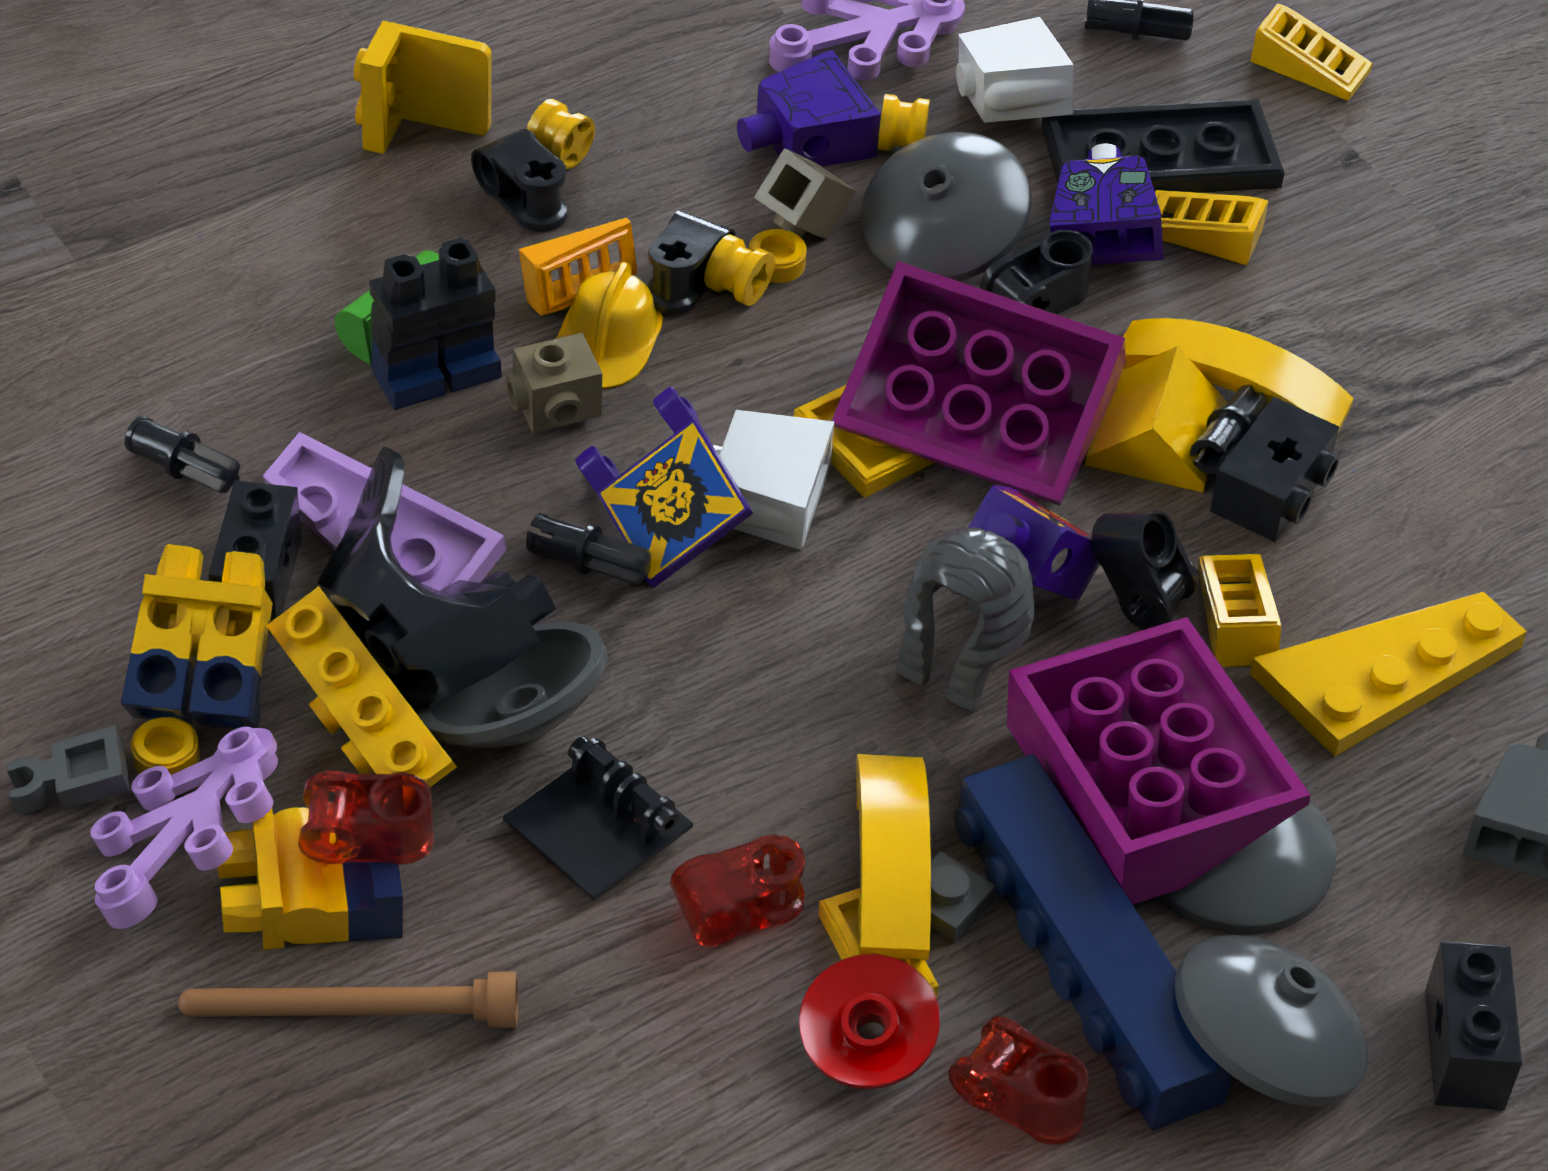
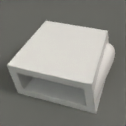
[956,17,1073,123]
[713,410,834,551]

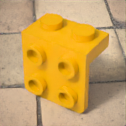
[354,20,492,154]

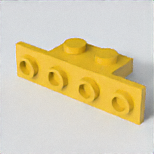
[266,586,457,808]

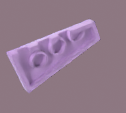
[263,432,507,591]

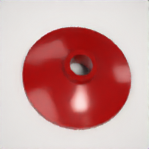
[799,954,940,1089]

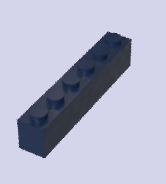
[954,754,1232,1131]

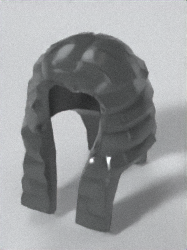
[896,527,1034,712]

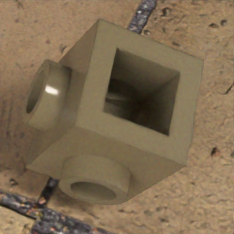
[505,333,602,433]

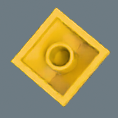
[1085,346,1228,493]

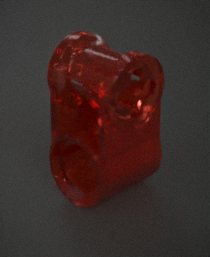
[298,771,435,865]
[669,834,805,946]
[948,1016,1089,1145]

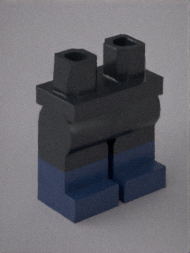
[369,237,502,410]

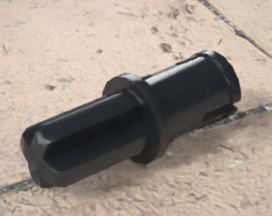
[1085,0,1194,41]
[1190,385,1267,474]
[124,415,241,493]
[526,513,651,584]

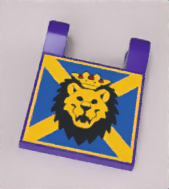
[575,386,754,588]

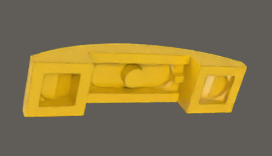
[1123,318,1354,433]
[856,754,931,960]

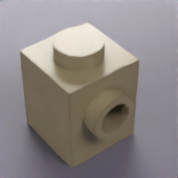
[754,148,857,240]

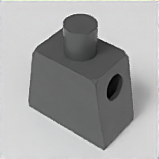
[1462,732,1548,880]

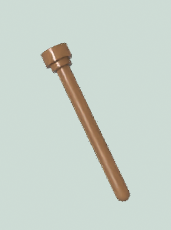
[178,971,519,1028]

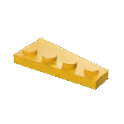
[1250,592,1527,757]

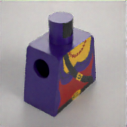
[968,485,1100,601]

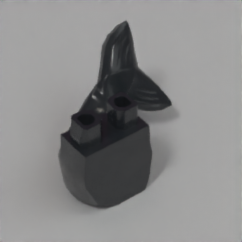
[318,446,556,707]

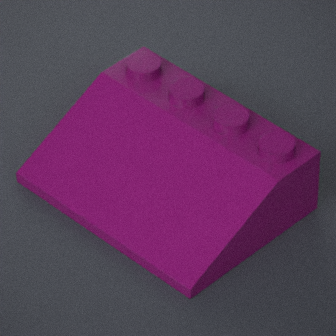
[831,261,1126,506]
[1006,617,1311,905]

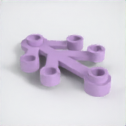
[769,0,965,80]
[90,727,278,929]

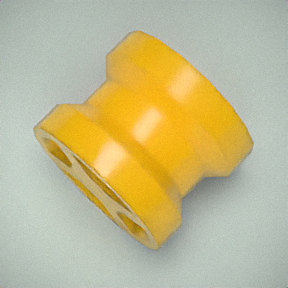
[878,94,930,151]
[526,98,595,169]
[704,234,775,306]

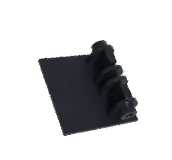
[503,736,693,901]

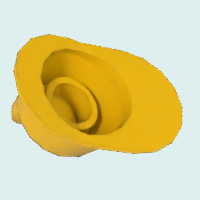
[556,262,663,389]

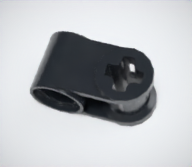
[471,129,567,231]
[647,211,736,314]
[980,230,1093,314]
[1091,511,1200,630]

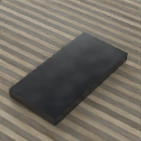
[1041,99,1285,193]

